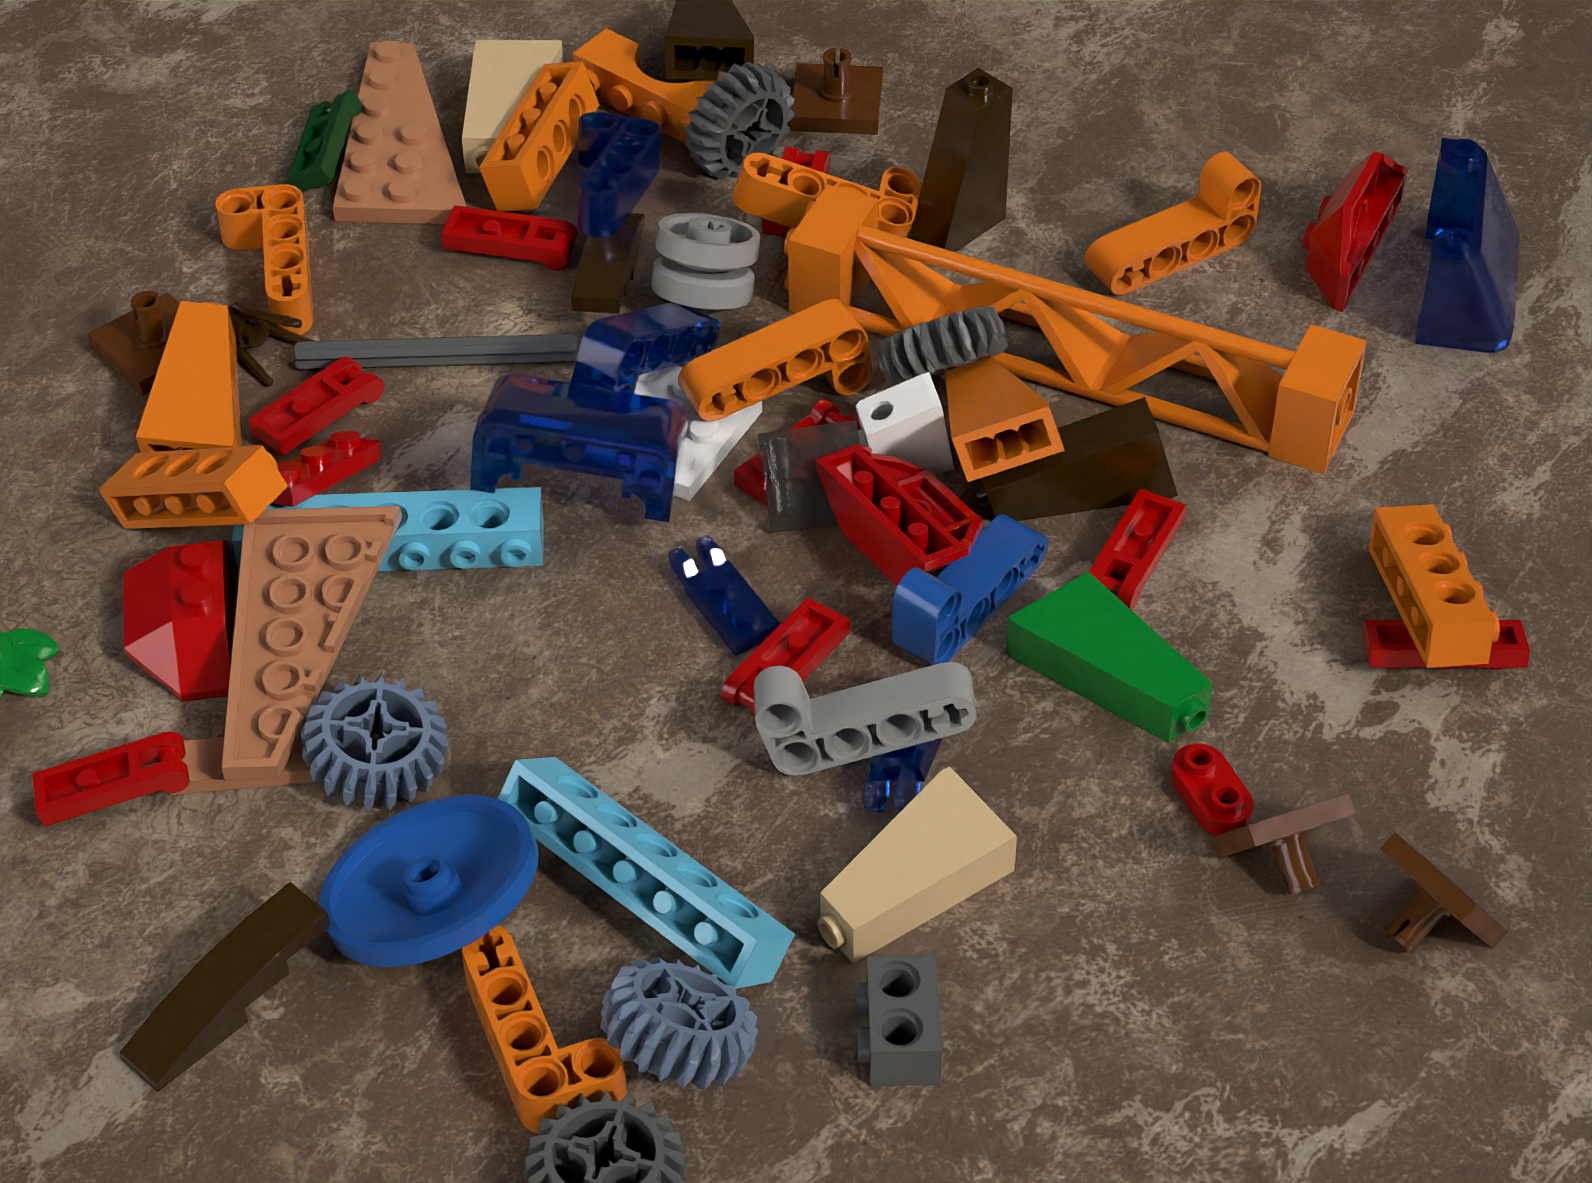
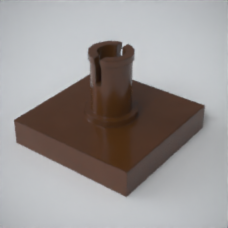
[790,48,883,135]
[88,291,180,396]
[1211,793,1356,896]
[1380,832,1508,953]

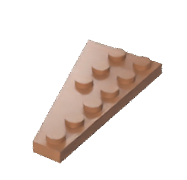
[333,41,467,224]
[221,506,402,780]

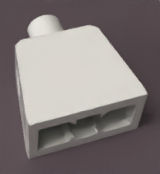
[833,372,954,474]

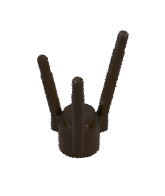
[228,301,315,387]

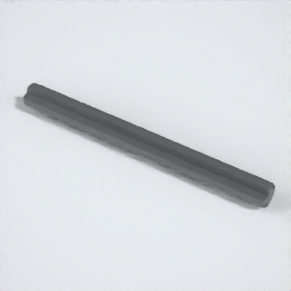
[294,334,578,370]

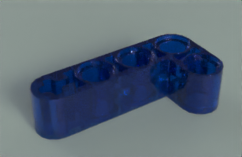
[578,112,661,237]
[568,302,720,423]

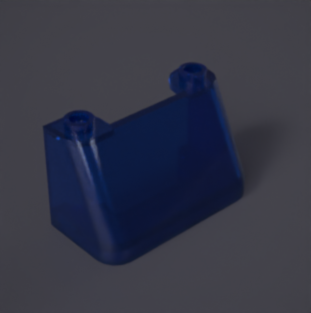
[1415,138,1520,353]
[470,374,688,523]

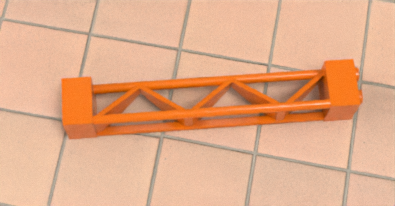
[784,184,1367,474]

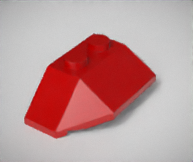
[1302,151,1408,312]
[815,444,983,586]
[123,540,233,702]

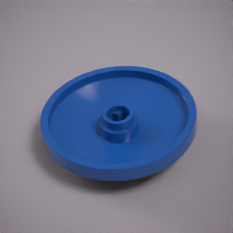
[319,795,539,967]

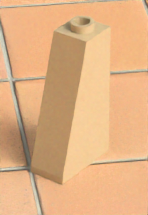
[462,40,564,173]
[818,766,1017,964]

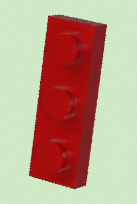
[272,431,382,507]
[1362,620,1530,670]

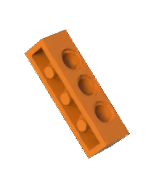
[479,61,600,212]
[98,445,288,529]
[1369,504,1500,668]

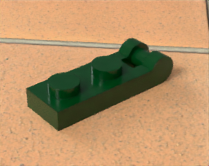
[286,90,361,192]

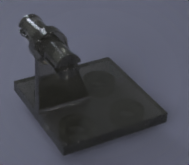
[757,420,860,533]

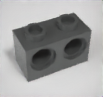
[855,955,942,1086]

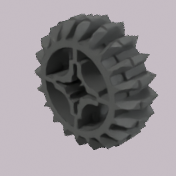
[684,61,795,180]
[876,306,1007,386]
[523,1089,688,1183]

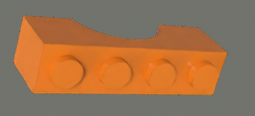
[572,28,716,143]

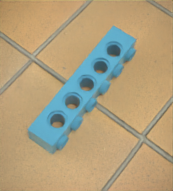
[232,487,544,573]
[498,757,795,989]

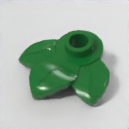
[0,628,60,699]

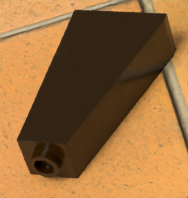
[665,0,754,80]
[910,68,1013,252]
[972,397,1178,521]

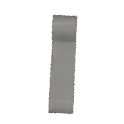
[754,662,977,776]

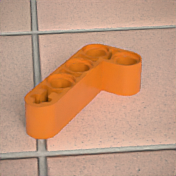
[732,152,922,238]
[1084,152,1261,295]
[215,184,314,335]
[678,299,873,421]
[462,925,627,1133]

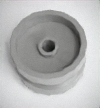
[650,213,761,310]

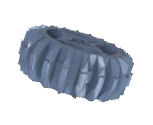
[301,673,449,811]
[600,957,758,1090]

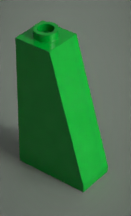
[1006,571,1213,742]

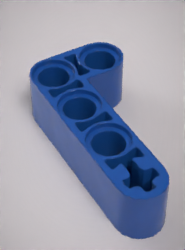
[892,514,1049,665]

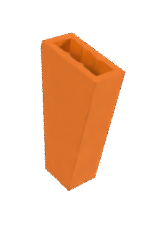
[136,301,242,453]
[945,356,1064,482]

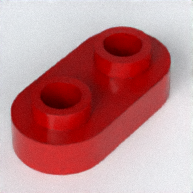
[1171,743,1254,836]

